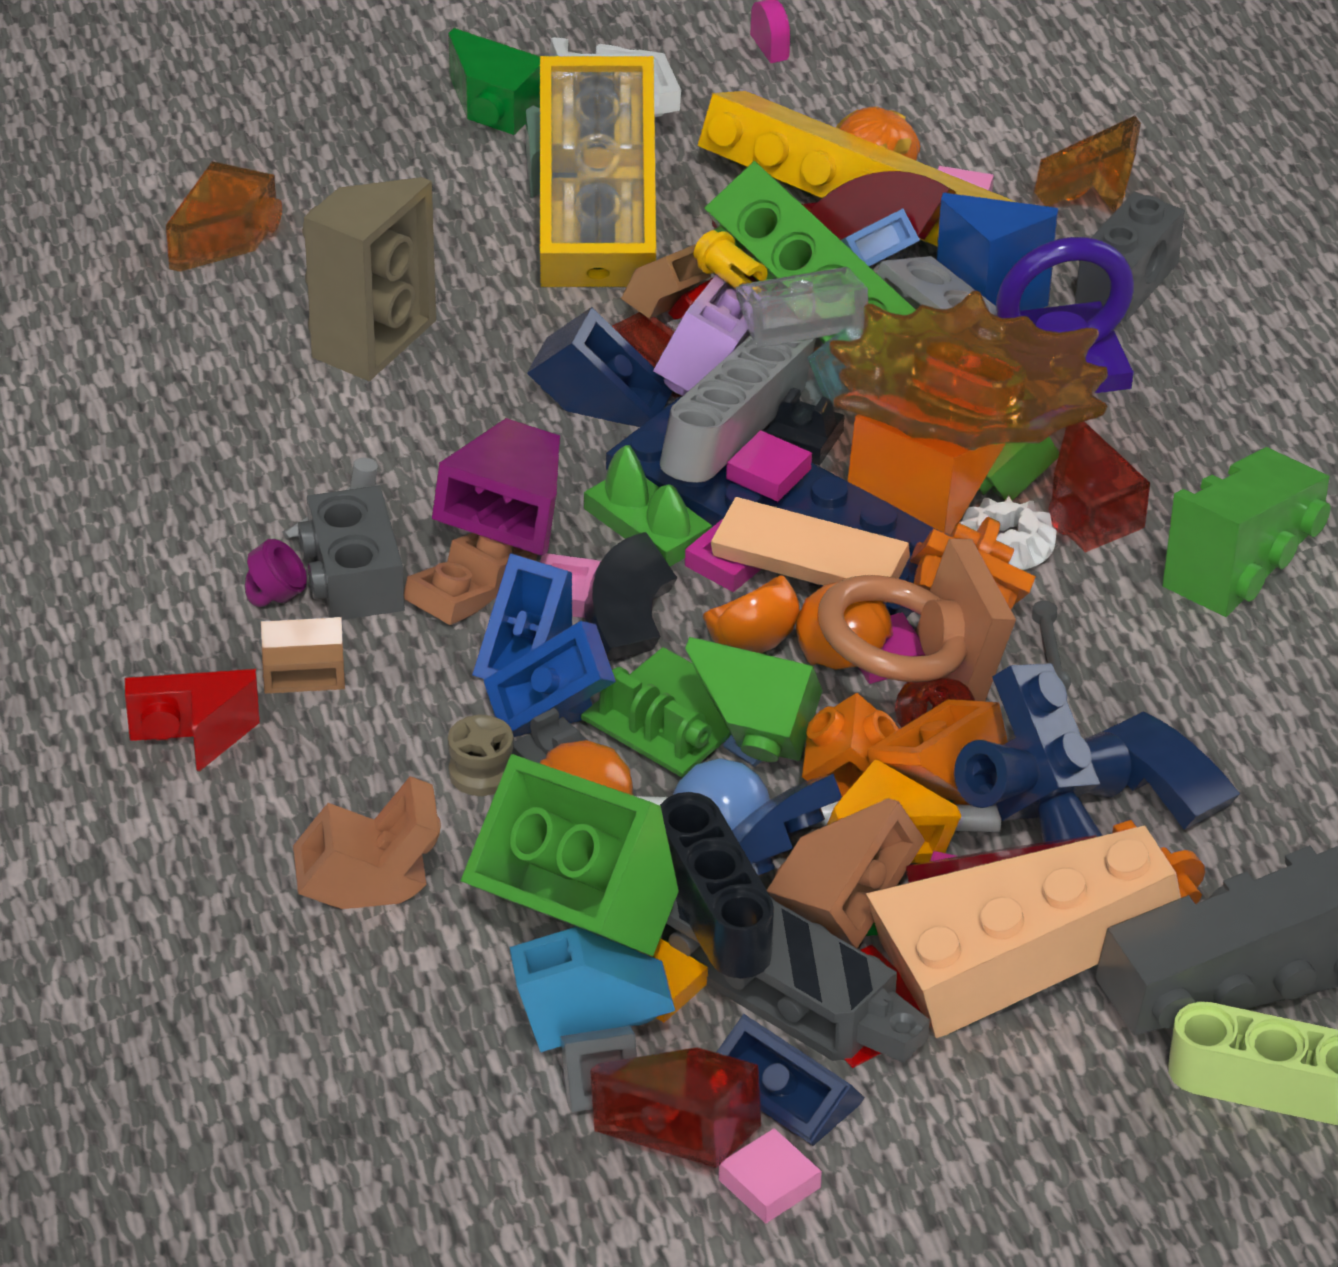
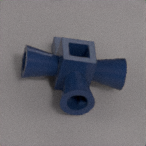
[954,663,1131,842]

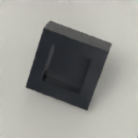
[766,388,845,466]

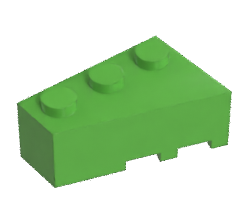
[1162,447,1331,617]

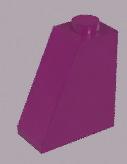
[432,418,560,556]

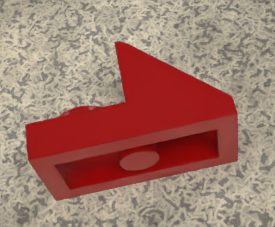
[125,669,260,771]

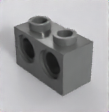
[298,485,405,620]

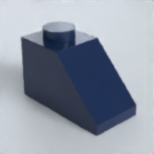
[527,307,672,427]

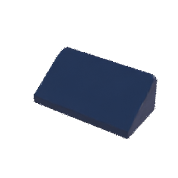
[703,1013,865,1146]

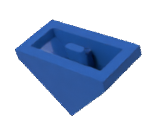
[472,553,572,679]

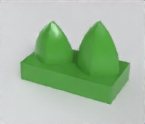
[584,445,712,567]

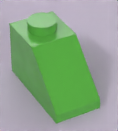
[685,637,823,762]

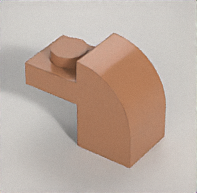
[293,776,441,909]

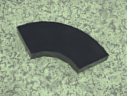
[584,532,677,661]

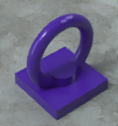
[994,237,1134,403]

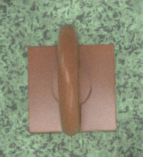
[818,538,1016,701]

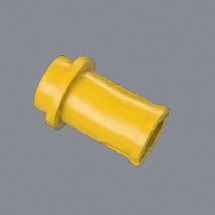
[694,230,768,298]

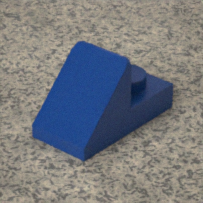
[483,621,616,737]

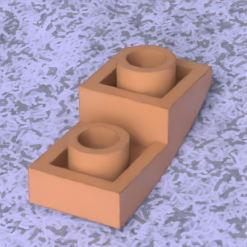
[404,533,538,625]

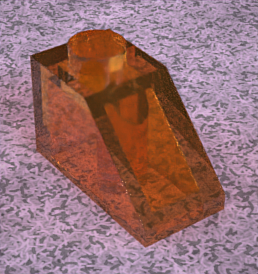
[166,161,282,272]

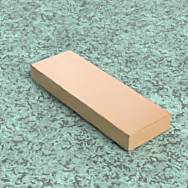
[711,497,910,603]

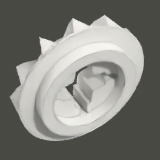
[959,495,1057,570]

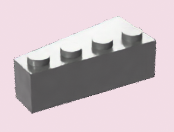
[1095,845,1338,1035]

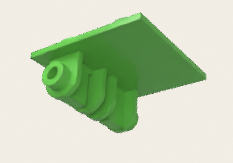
[581,647,731,778]

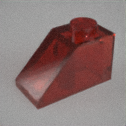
[1049,416,1150,553]
[590,1047,761,1168]

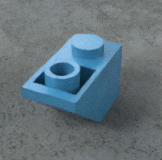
[509,927,675,1052]

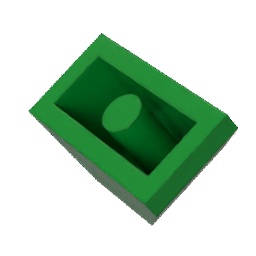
[448,28,540,135]

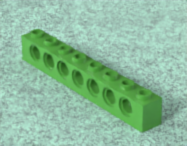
[704,161,1061,501]

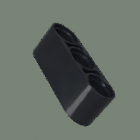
[660,792,774,979]

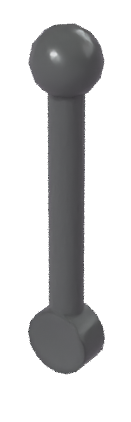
[1032,601,1071,691]

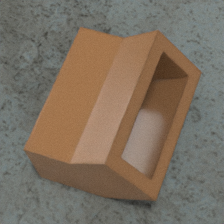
[621,244,712,319]
[261,617,345,694]

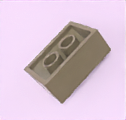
[302,177,436,382]

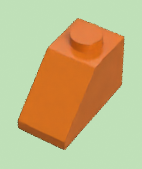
[867,699,1008,805]

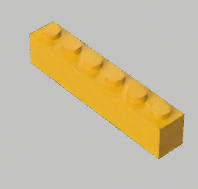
[697,91,1016,247]

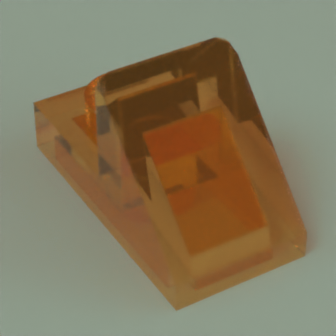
[1034,115,1141,213]

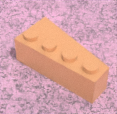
[866,825,1181,1038]

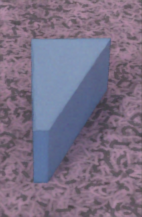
[841,209,920,267]

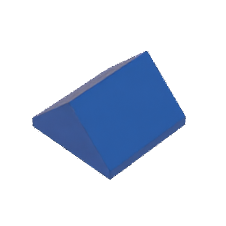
[937,193,1058,311]

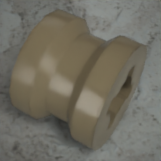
[448,715,514,796]

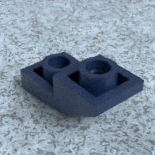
[1102,711,1240,830]
[732,774,842,875]

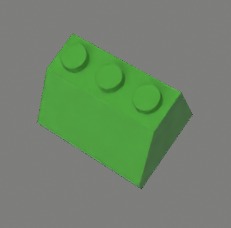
[460,754,679,956]

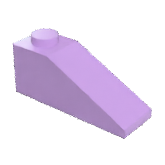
[653,275,772,396]

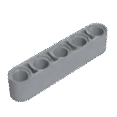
[660,317,817,483]

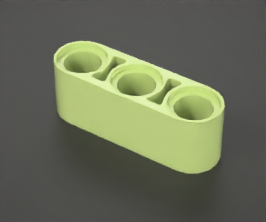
[1168,1002,1338,1125]

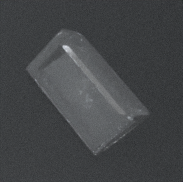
[736,267,869,347]

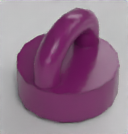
[245,539,307,607]

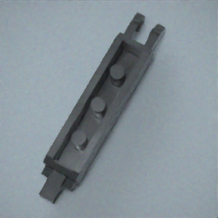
[660,896,930,1063]

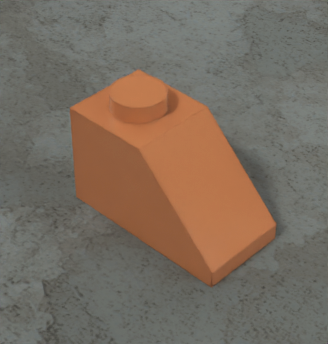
[767,798,925,949]

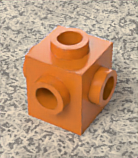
[802,693,899,797]

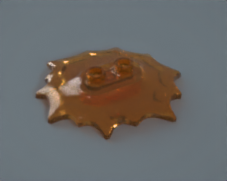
[829,290,1108,450]

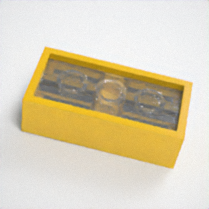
[540,56,656,287]

